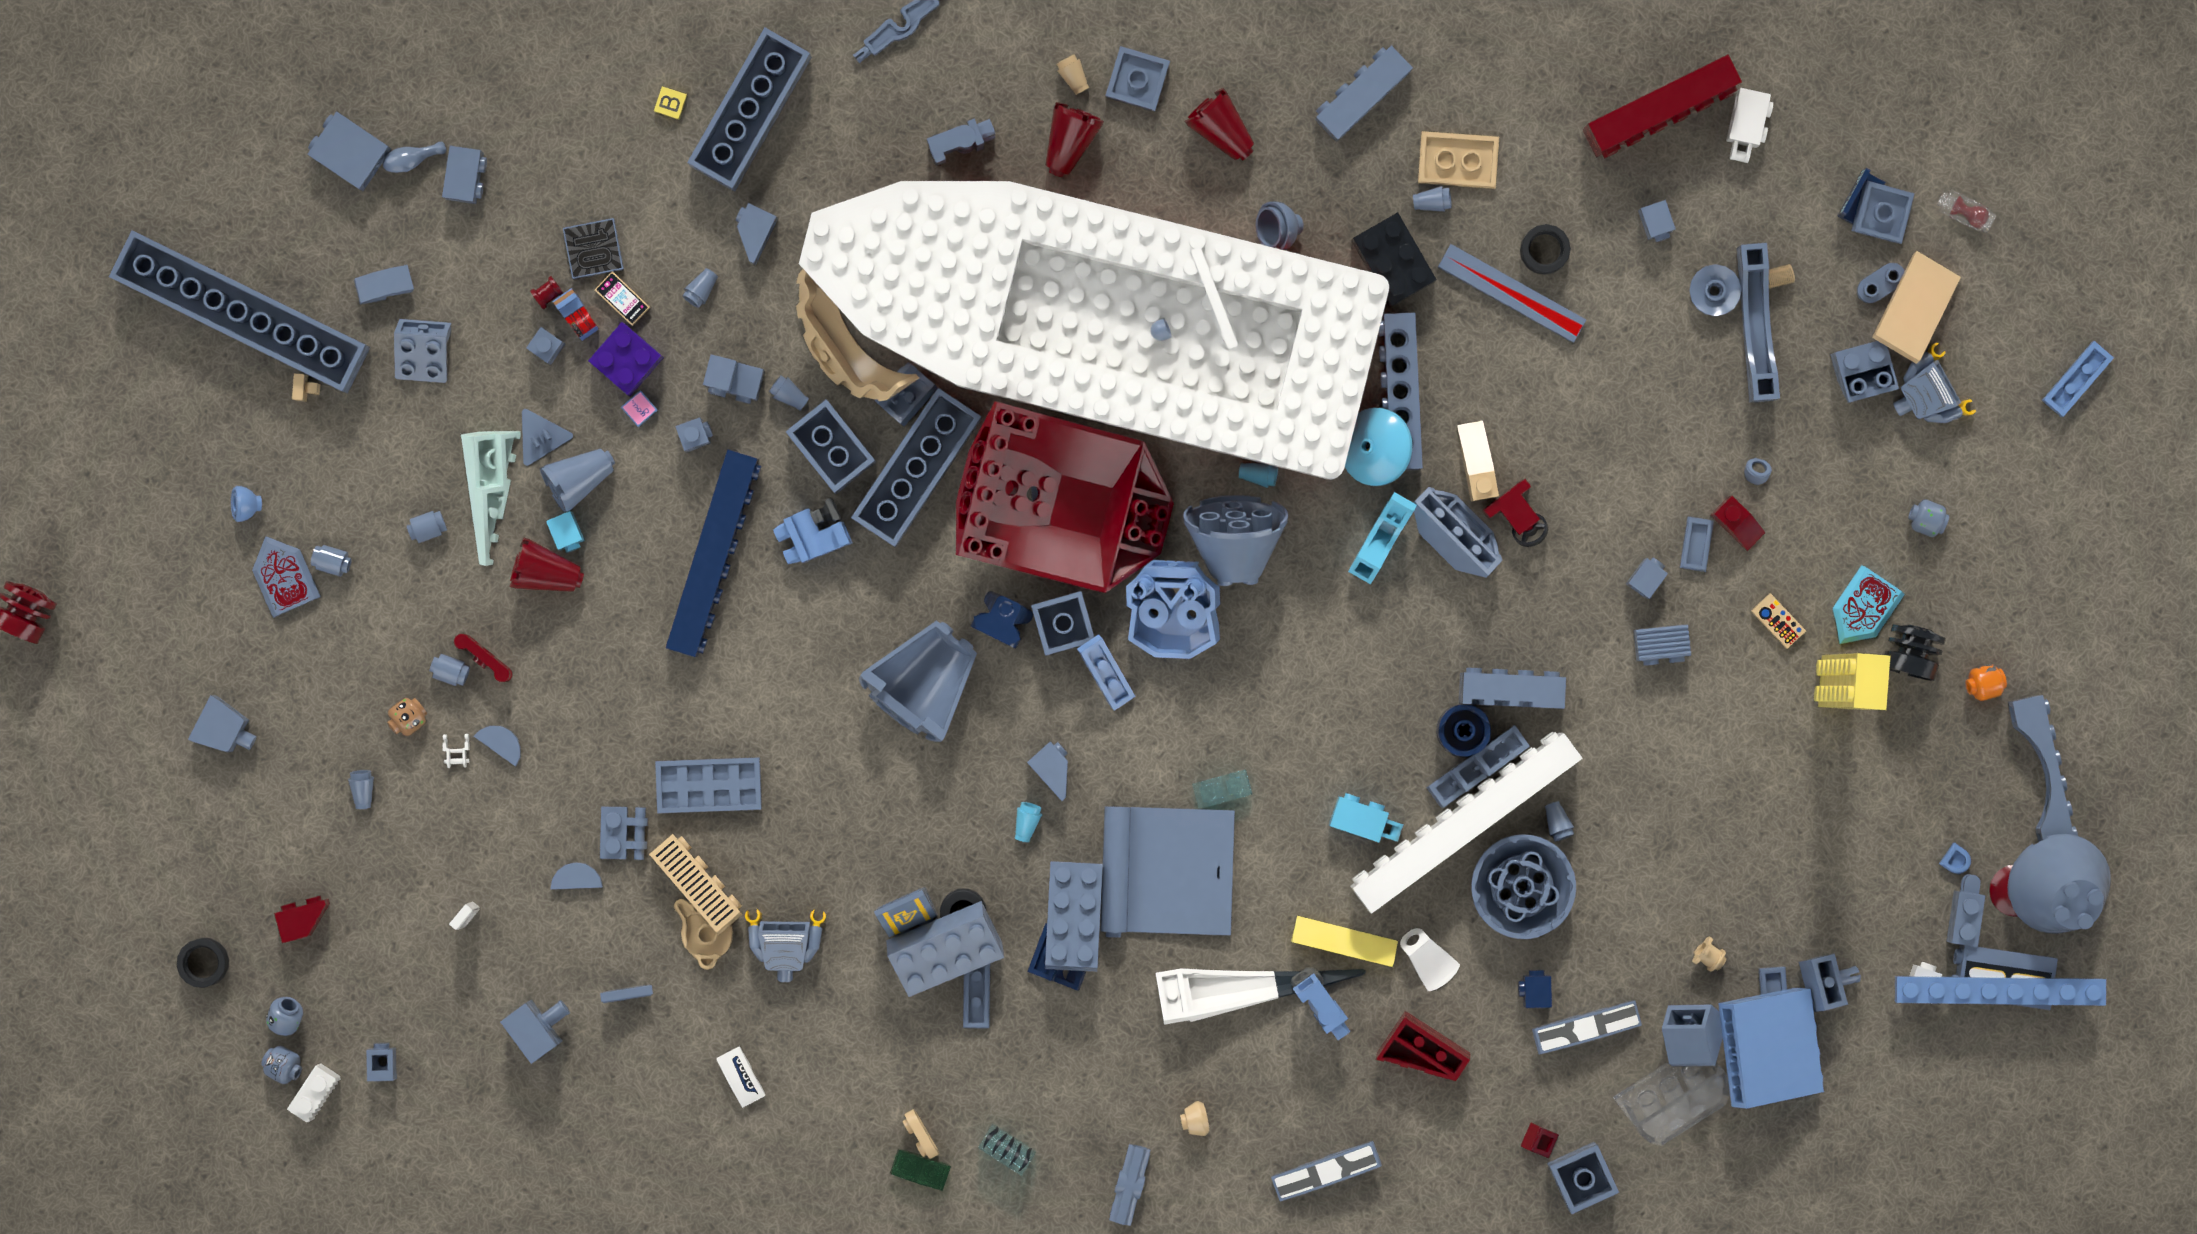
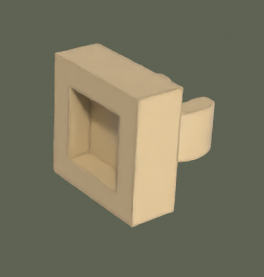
[292,373,320,402]

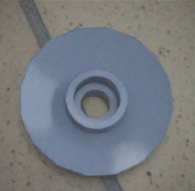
[1689,264,1741,316]

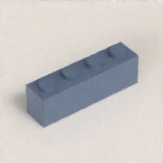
[1315,45,1413,142]

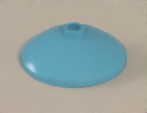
[1345,408,1412,486]

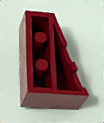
[1376,1011,1470,1081]

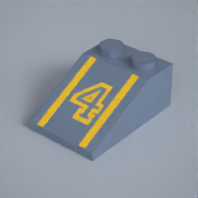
[874,887,938,937]

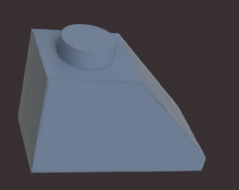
[736,203,778,265]
[1027,741,1068,801]

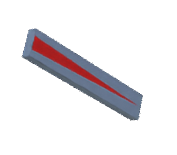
[1438,244,1586,343]

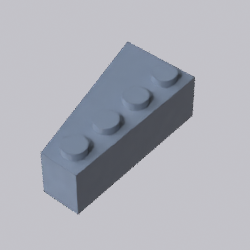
[1459,668,1566,709]

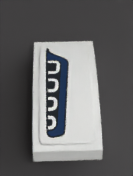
[717,1046,765,1108]

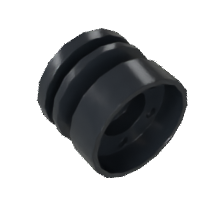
[1884,624,1946,681]

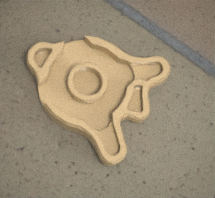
[674,899,739,970]

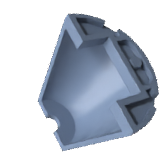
[859,620,977,742]

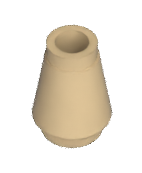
[1056,54,1089,95]

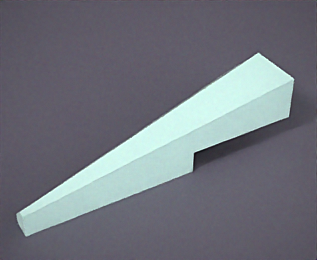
[461,431,521,566]

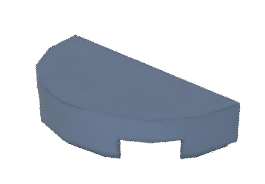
[474,726,521,766]
[551,862,603,889]
[600,985,653,1003]

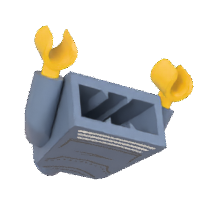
[1893,343,1976,423]
[745,909,826,982]

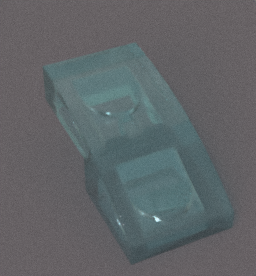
[1192,769,1253,809]

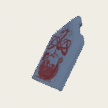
[252,536,321,618]

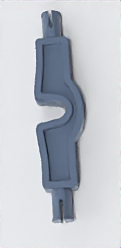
[853,0,940,64]

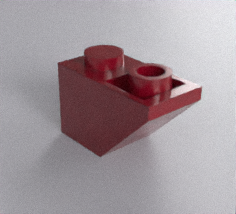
[274,895,330,943]

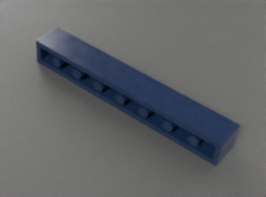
[666,449,762,657]

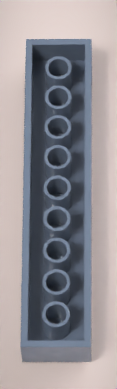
[109,230,370,394]

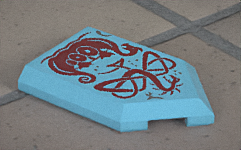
[1833,565,1905,644]

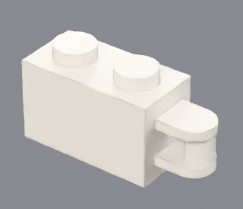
[1726,88,1773,163]

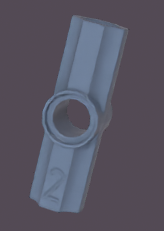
[1109,1144,1151,1226]

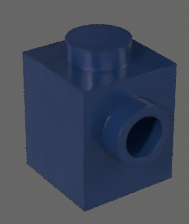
[1518,970,1552,1008]

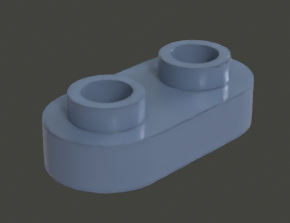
[1857,263,1905,303]

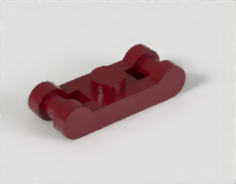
[454,634,513,682]

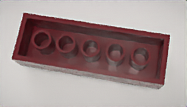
[1583,54,1742,159]

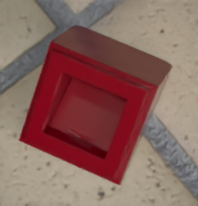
[1521,1123,1559,1158]

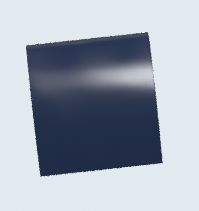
[1027,923,1086,991]

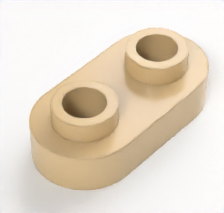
[903,1109,939,1159]

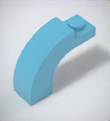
[1348,492,1417,584]

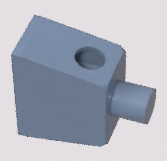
[188,695,257,753]

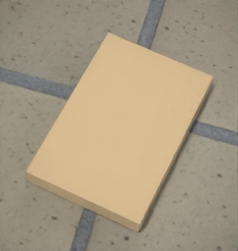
[1418,131,1499,189]

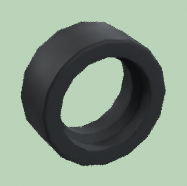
[1520,224,1571,275]
[176,938,229,988]

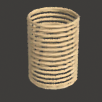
[1769,264,1795,289]

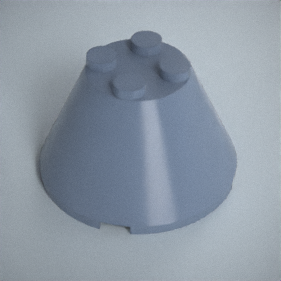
[1183,495,1288,586]
[2008,834,2111,934]

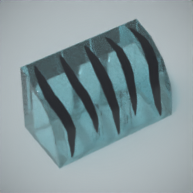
[978,1123,1036,1176]

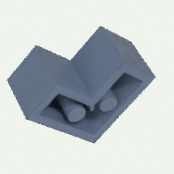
[703,355,765,404]

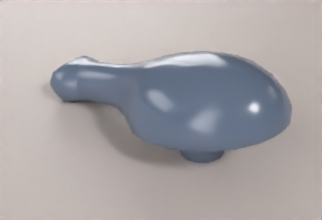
[383,142,447,173]

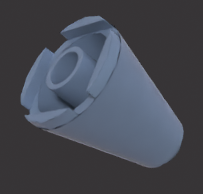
[539,449,615,512]

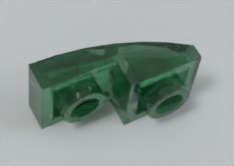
[890,1149,951,1191]

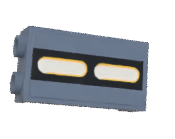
[1951,945,2058,1010]

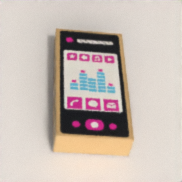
[595,271,651,326]

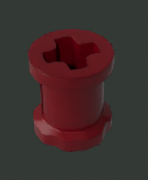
[530,276,564,310]

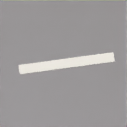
[1191,247,1238,349]

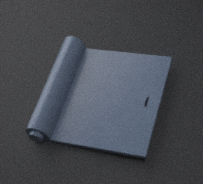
[1101,806,1235,937]

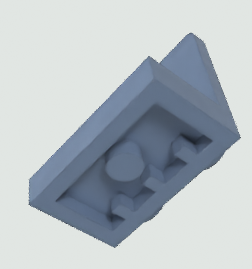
[394,319,451,383]

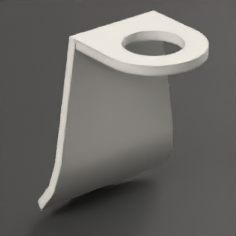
[1400,928,1460,991]

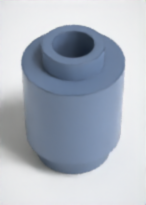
[407,511,447,543]
[311,545,352,577]
[429,654,470,686]

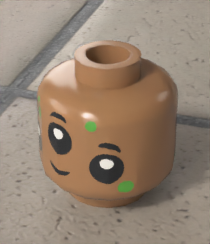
[387,698,427,736]

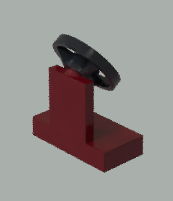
[1482,479,1548,547]

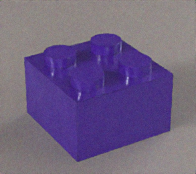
[588,322,664,397]

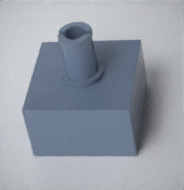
[500,1000,570,1064]

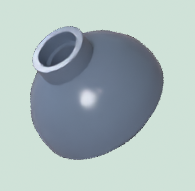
[1256,201,1303,251]

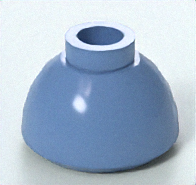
[231,486,262,522]

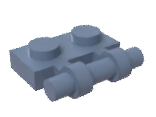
[600,806,648,860]

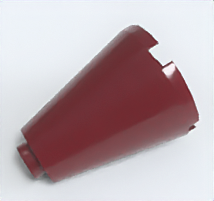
[1184,88,1254,161]
[1045,102,1104,178]
[509,538,584,592]

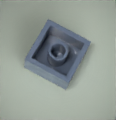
[1031,591,1094,656]
[1547,1142,1619,1214]

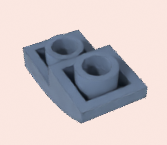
[354,265,414,304]

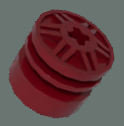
[0,581,57,644]

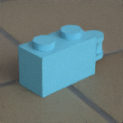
[1329,793,1403,842]

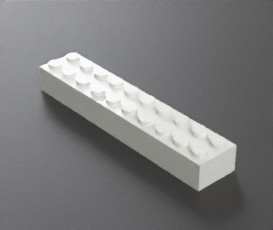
[1350,732,1583,914]

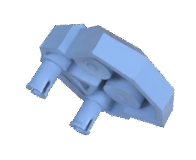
[1126,560,1220,659]

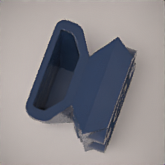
[970,591,1033,649]

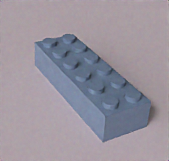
[687,27,812,192]
[851,388,982,548]

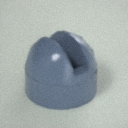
[1150,318,1172,341]

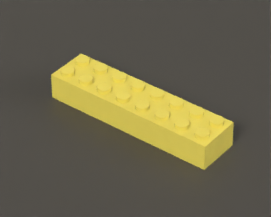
[1814,653,1890,710]

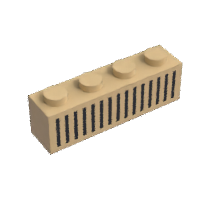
[649,834,743,935]

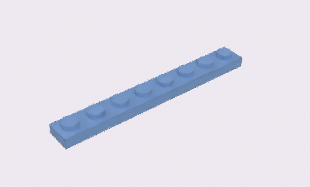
[1895,976,2106,1006]

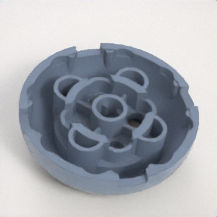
[1471,835,1576,939]

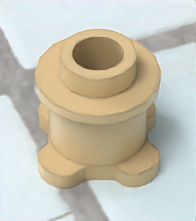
[1692,937,1726,972]

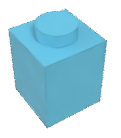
[546,511,585,553]

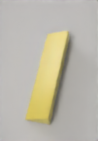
[1291,916,1398,967]

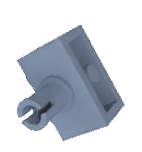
[1798,954,1861,1012]

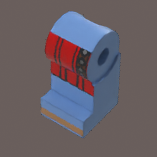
[552,288,599,341]

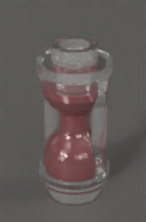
[1937,189,1996,233]

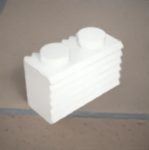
[287,1063,341,1122]

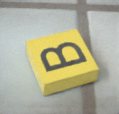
[654,86,687,120]

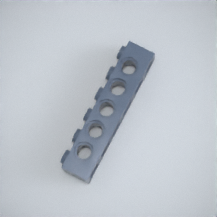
[1378,313,1423,470]

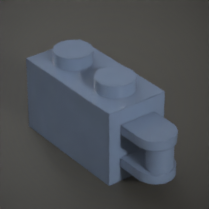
[1946,874,1985,947]

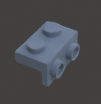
[875,362,938,427]

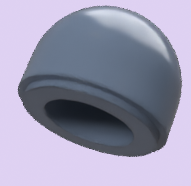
[1744,458,1772,485]

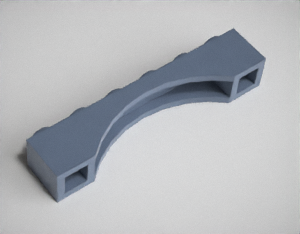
[1736,243,1780,403]
[2008,695,2078,843]

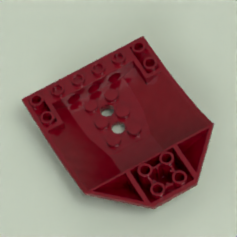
[956,401,1174,593]

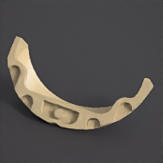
[796,269,919,401]

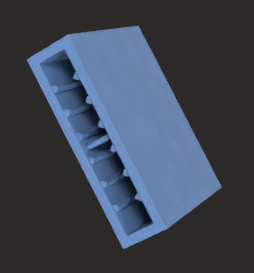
[1718,988,1824,1109]

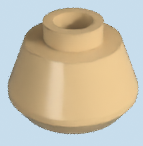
[1180,1101,1209,1136]

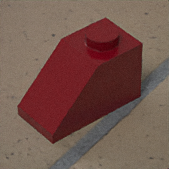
[1710,496,1765,551]

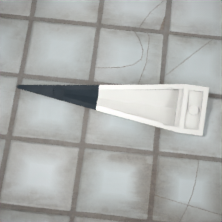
[1156,969,1366,1024]

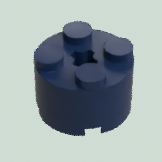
[1436,704,1491,757]

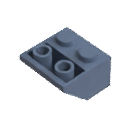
[1830,341,1899,403]
[1662,1005,1723,1066]

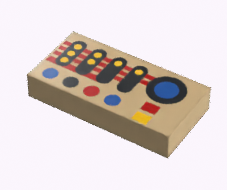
[1751,593,1806,649]

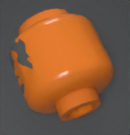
[1965,664,2007,701]

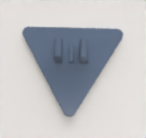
[522,409,573,466]

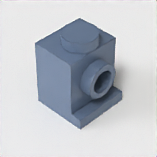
[366,1043,397,1081]

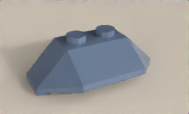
[1413,487,1502,578]

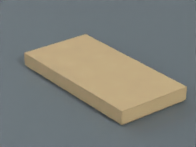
[1872,251,1961,364]

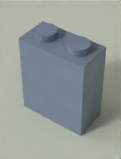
[308,111,392,192]

